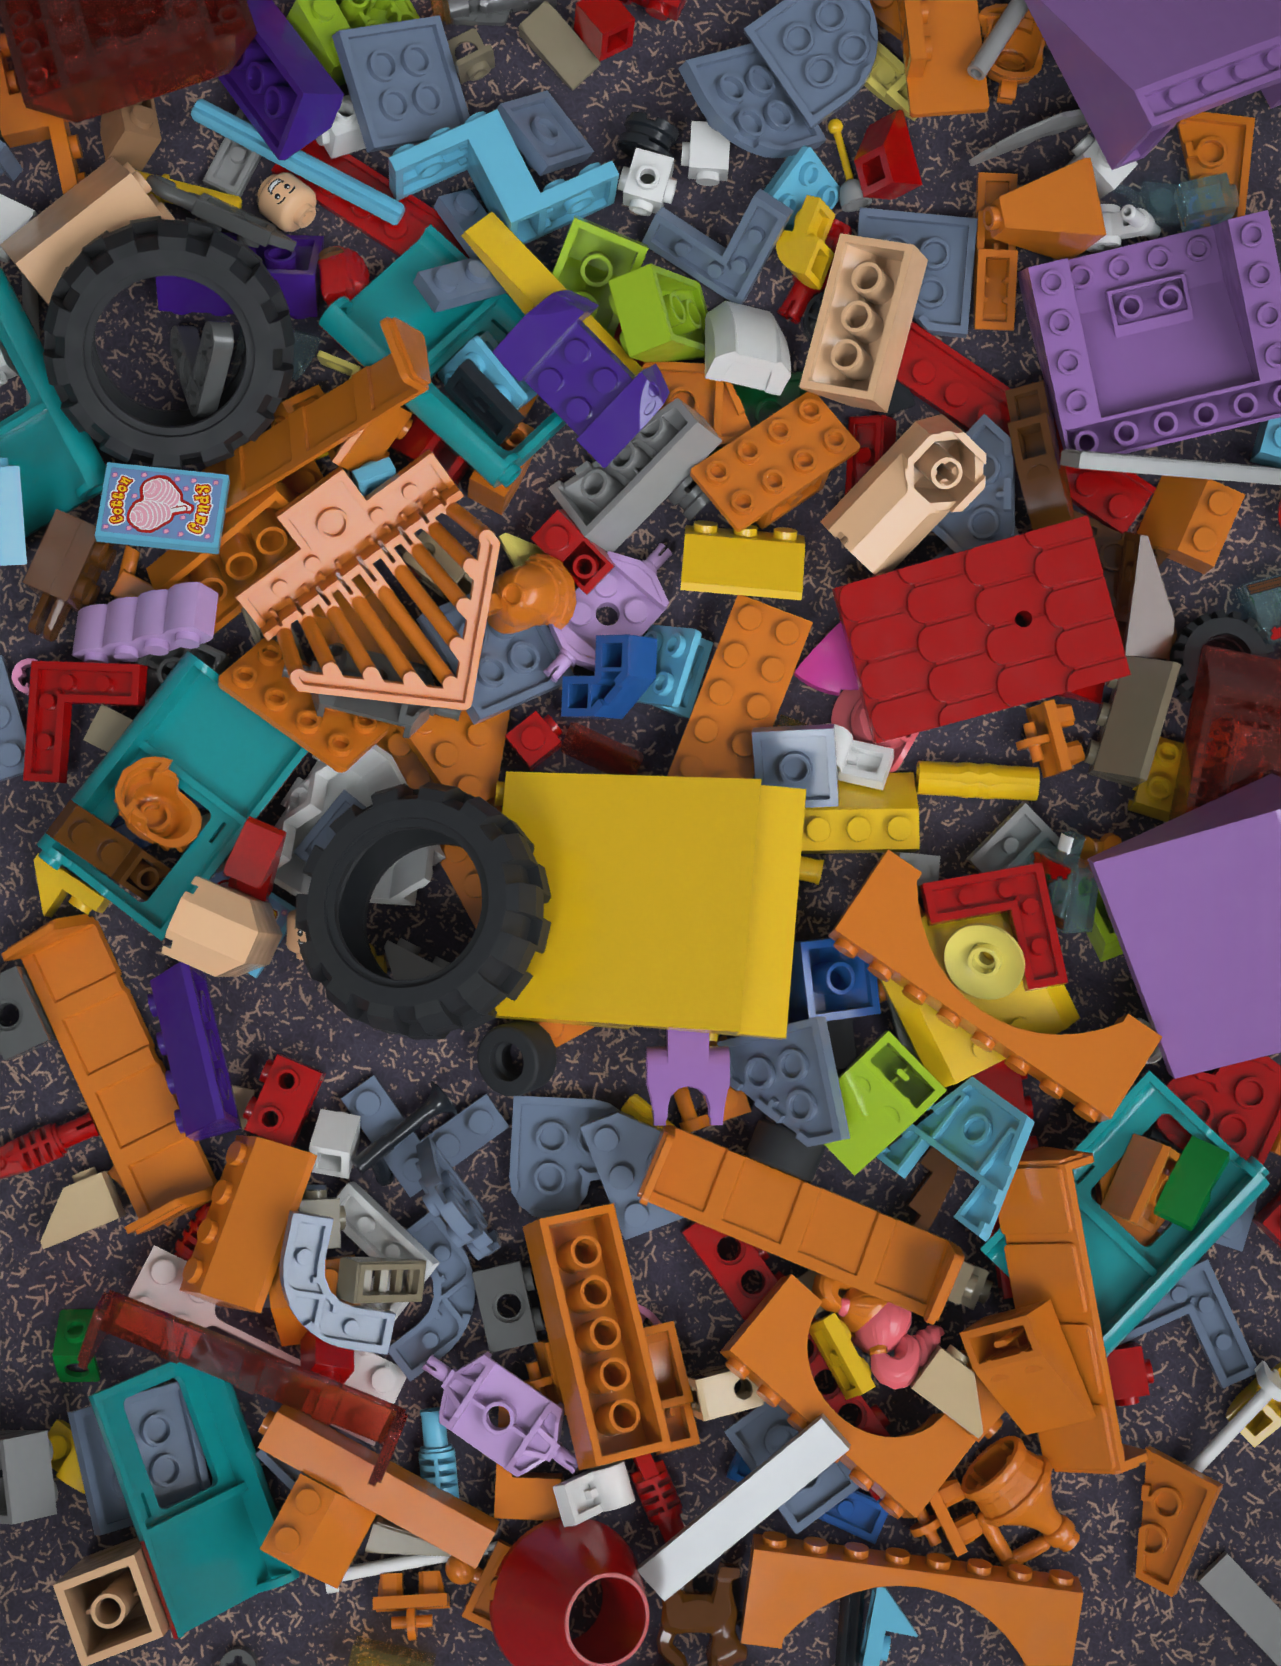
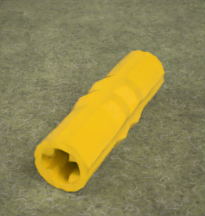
[915,761,1040,801]

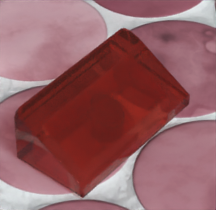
[561,722,644,775]

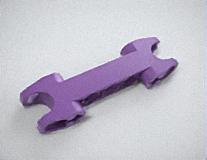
[646,1029,730,1126]

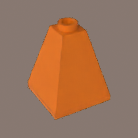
[983,158,1106,260]

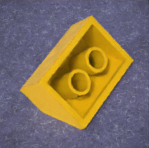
[680,520,805,600]
[801,772,920,854]

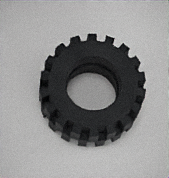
[1169,610,1275,715]

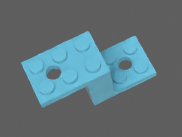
[388,109,619,244]

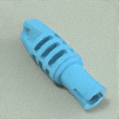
[418,1407,459,1498]

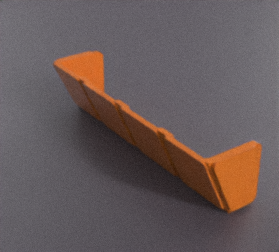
[201,317,431,514]
[1,914,218,1235]
[637,1124,965,1325]
[998,1147,1148,1474]

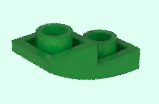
[1154,1136,1230,1231]

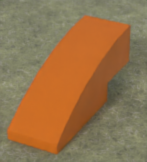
[644,1321,701,1455]

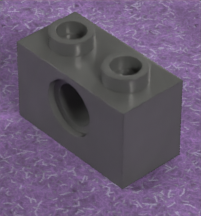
[0,966,56,1060]
[472,1259,545,1353]

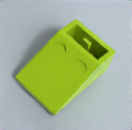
[286,0,420,86]
[824,1031,947,1176]

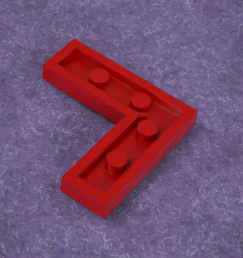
[23,661,148,784]
[920,862,1068,992]

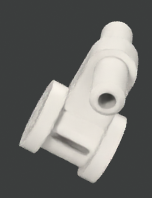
[1087,204,1161,252]

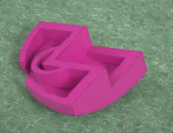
[794,621,859,696]

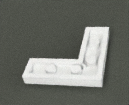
[337,1182,440,1356]

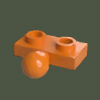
[445,1538,512,1632]

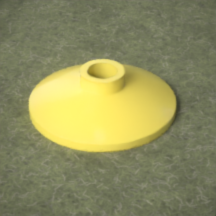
[944,923,1025,1000]

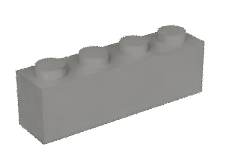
[548,398,723,552]

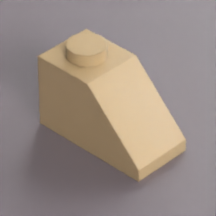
[40,1167,126,1249]
[909,1344,984,1439]

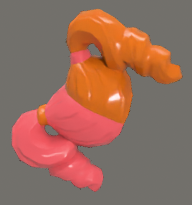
[812,1273,945,1389]

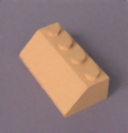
[799,233,928,413]

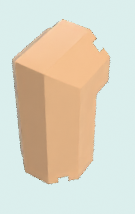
[821,414,986,576]
[161,876,283,977]

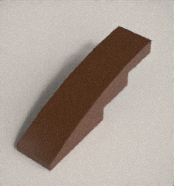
[905,1146,959,1231]

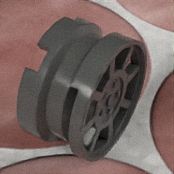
[667,475,710,521]

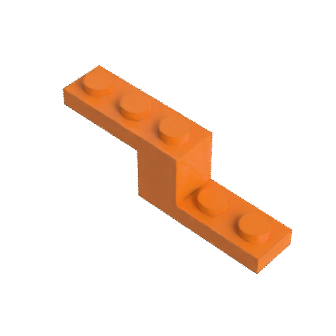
[0,32,87,195]
[494,1406,563,1522]

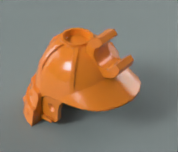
[979,4,1047,105]
[487,554,577,634]
[114,756,202,852]

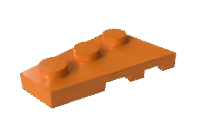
[1176,112,1255,228]
[1135,1446,1223,1597]

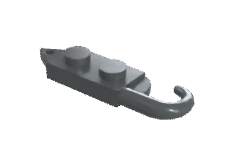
[146,175,297,252]

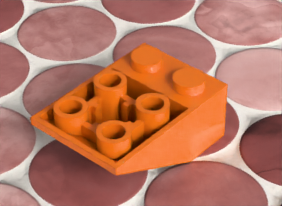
[959,1299,1096,1435]

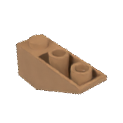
[100,42,162,171]

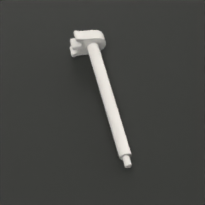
[1188,1360,1281,1473]
[325,1541,497,1594]

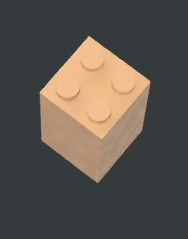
[0,157,175,306]
[53,1537,170,1666]

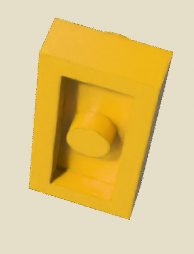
[809,1313,876,1400]

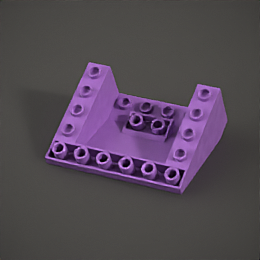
[1024,0,1281,170]
[1017,210,1281,467]
[1087,774,1281,1079]

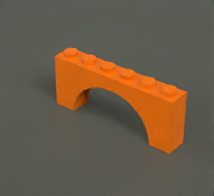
[720,1274,976,1519]

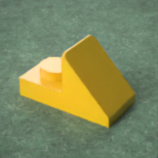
[34,853,111,918]

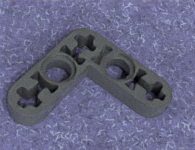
[170,321,234,418]

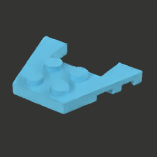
[876,1076,1035,1242]

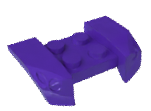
[492,290,670,469]

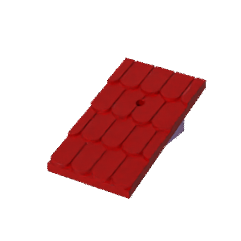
[832,515,1131,744]

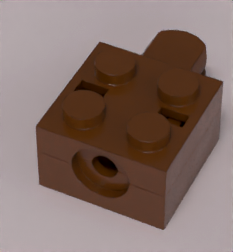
[23,509,117,642]

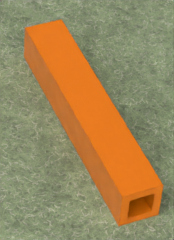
[258,1402,500,1569]

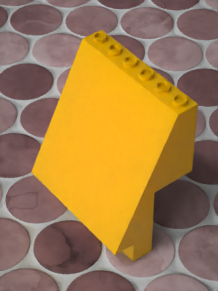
[495,771,806,1040]

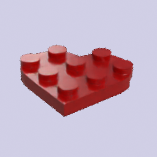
[1154,1056,1281,1165]

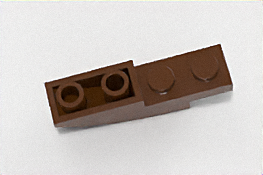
[1005,380,1075,530]
[46,799,172,901]

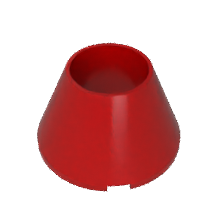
[489,1517,650,1666]

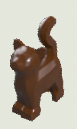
[656,1562,748,1666]

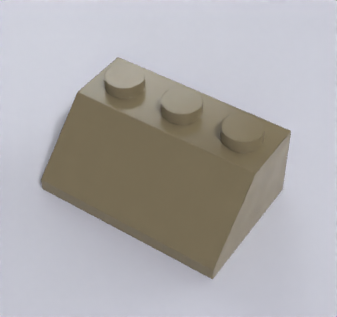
[1084,656,1181,788]

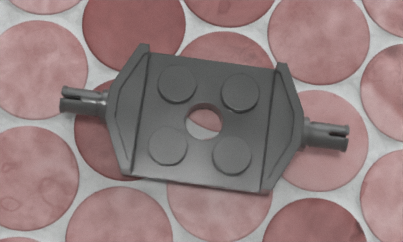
[282,643,461,739]

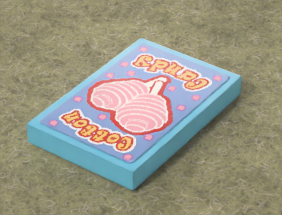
[95,462,230,554]

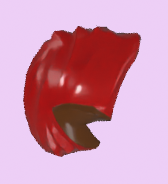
[317,246,371,307]

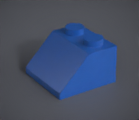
[787,937,881,1023]

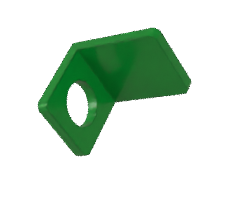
[52,1309,101,1382]

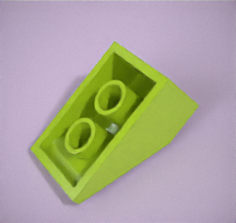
[552,215,649,337]
[608,263,708,363]

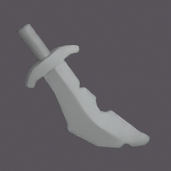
[969,109,1088,166]

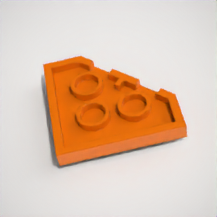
[396,710,510,802]

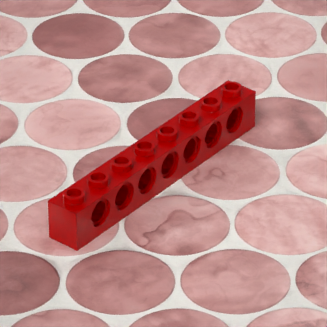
[680,1221,891,1501]

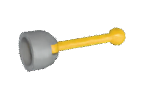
[828,119,872,212]

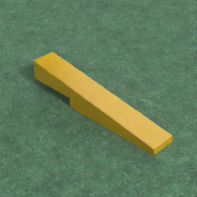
[461,212,644,376]

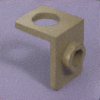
[448,28,495,84]

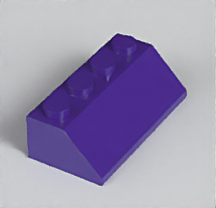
[207,0,344,160]
[156,232,324,319]
[147,962,242,1142]

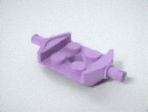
[543,543,672,683]
[422,1351,578,1477]

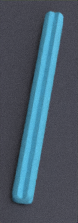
[191,99,405,225]

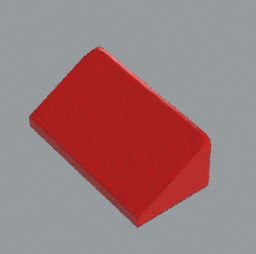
[845,415,897,495]

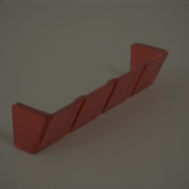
[77,1290,408,1487]

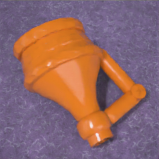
[961,1435,1080,1567]

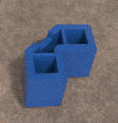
[561,634,657,719]

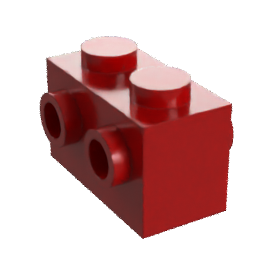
[242,1054,326,1148]

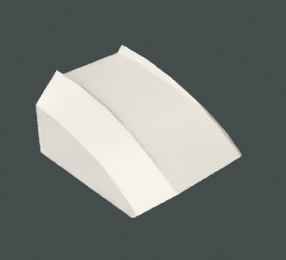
[705,301,791,396]

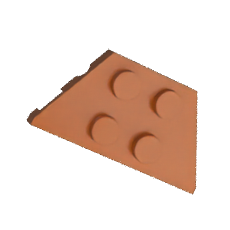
[642,362,752,447]

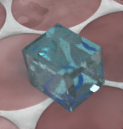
[1173,172,1239,232]

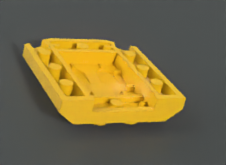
[880,912,1080,1088]

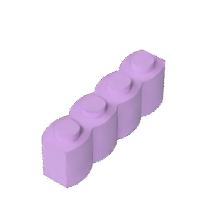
[72,582,218,663]

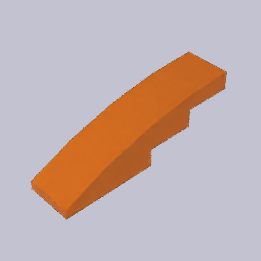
[973,172,1018,331]

